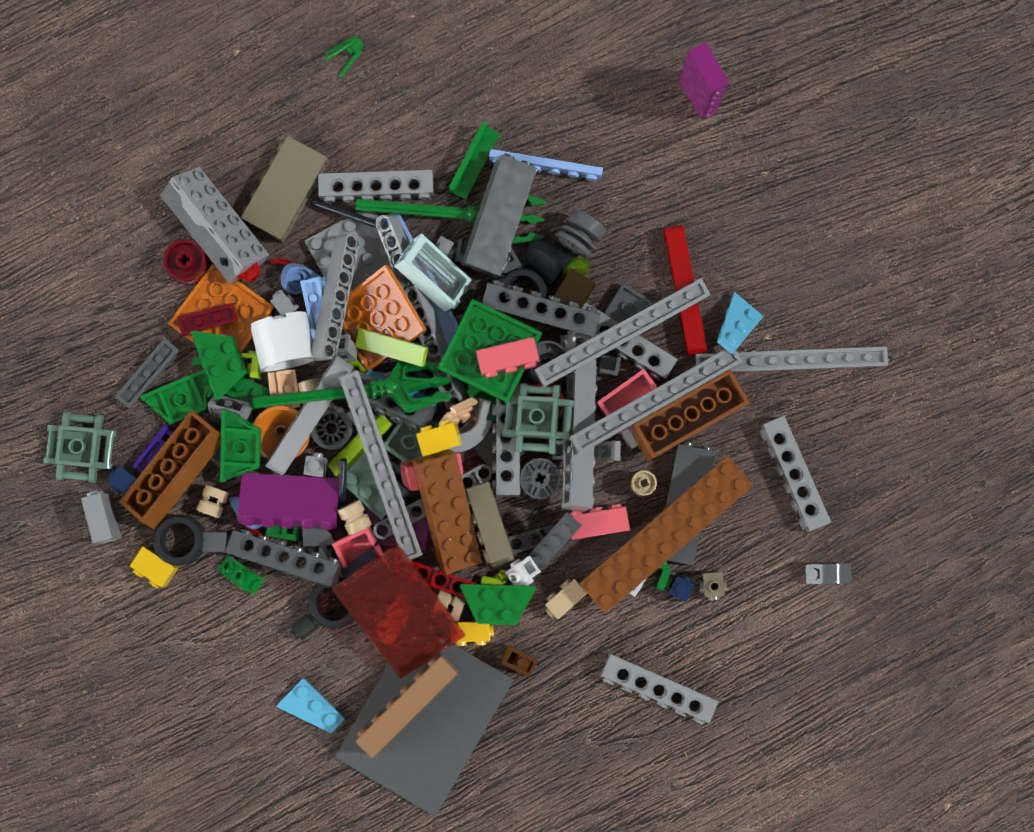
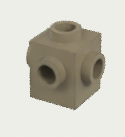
[699,572,727,600]

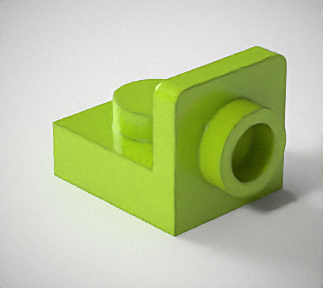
[241,350,262,380]

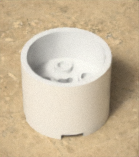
[251,312,315,372]

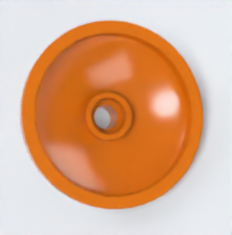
[253,405,310,459]

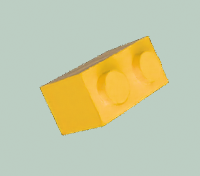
[416,419,463,456]
[130,547,179,588]

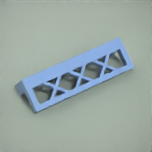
[300,277,326,341]

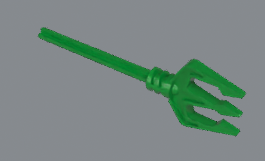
[356,195,547,244]
[253,360,452,413]

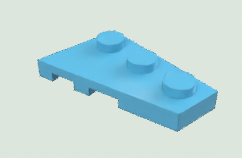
[717,292,763,354]
[276,678,345,733]

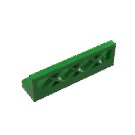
[449,121,500,201]

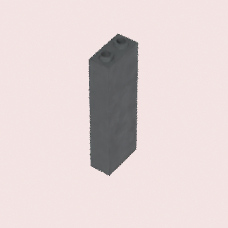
[461,153,537,277]
[664,442,716,566]

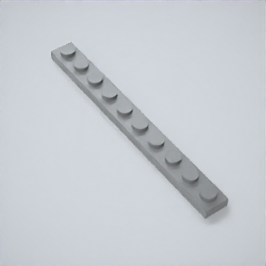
[534,278,711,387]
[695,347,888,373]
[570,349,743,455]
[339,370,422,562]

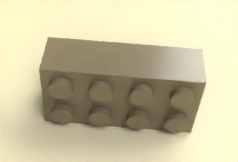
[466,482,515,568]

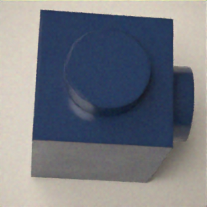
[108,466,138,494]
[667,574,695,602]

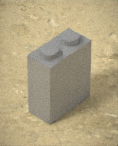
[81,491,122,544]

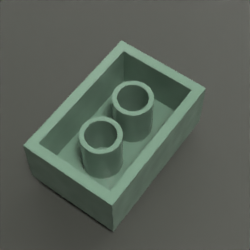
[346,453,409,520]

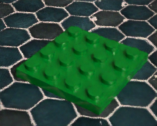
[438,299,542,403]

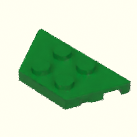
[191,331,247,402]
[140,369,209,425]
[220,408,261,482]
[460,584,536,625]

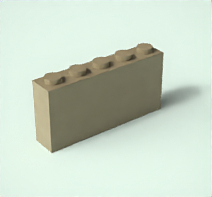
[241,136,329,243]

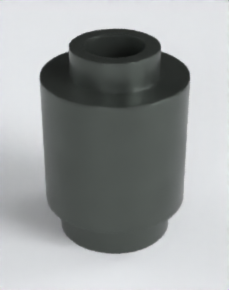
[290,613,320,640]

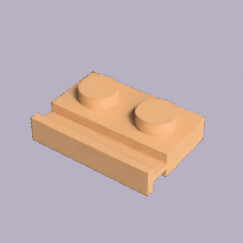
[267,369,300,408]
[438,397,479,427]

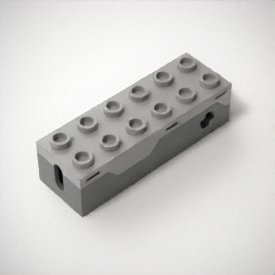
[160,167,269,284]

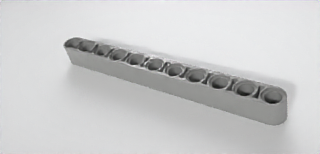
[376,215,468,411]

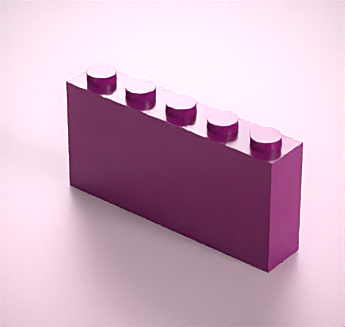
[679,42,729,119]
[237,473,339,530]

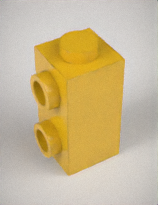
[450,621,494,646]

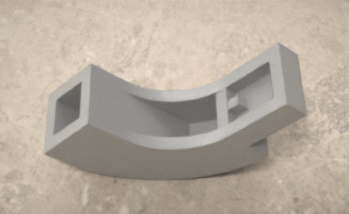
[449,396,492,452]
[552,440,621,462]

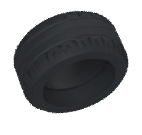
[500,268,547,320]
[153,514,205,566]
[309,577,361,629]

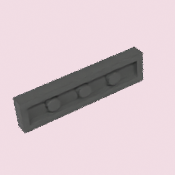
[115,338,180,409]
[526,512,582,571]

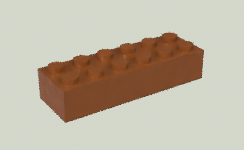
[628,369,750,461]
[119,410,221,529]
[412,449,482,575]

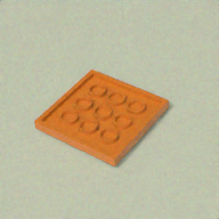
[168,263,275,354]
[342,265,427,372]

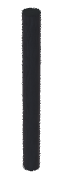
[310,199,376,228]
[337,458,347,529]

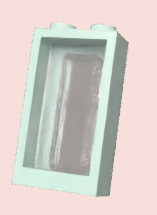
[394,234,472,312]

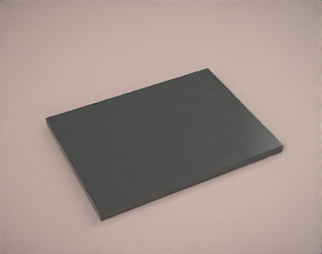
[335,621,514,817]

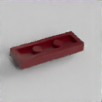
[177,303,239,336]

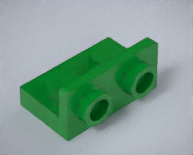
[226,377,270,412]

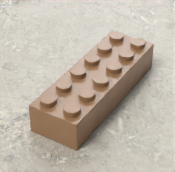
[355,655,459,758]

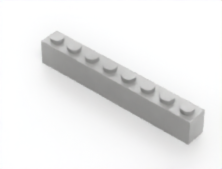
[562,359,598,512]

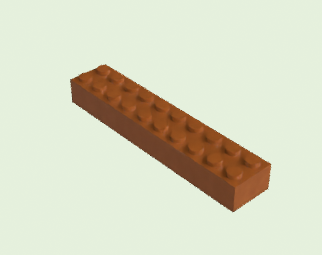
[579,456,754,614]

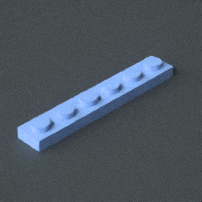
[489,149,603,181]

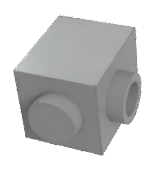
[303,453,328,478]

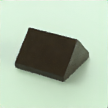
[554,268,597,317]

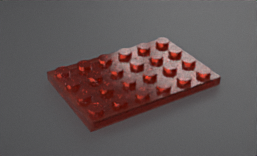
[332,544,466,678]

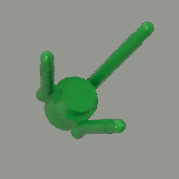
[324,35,364,78]

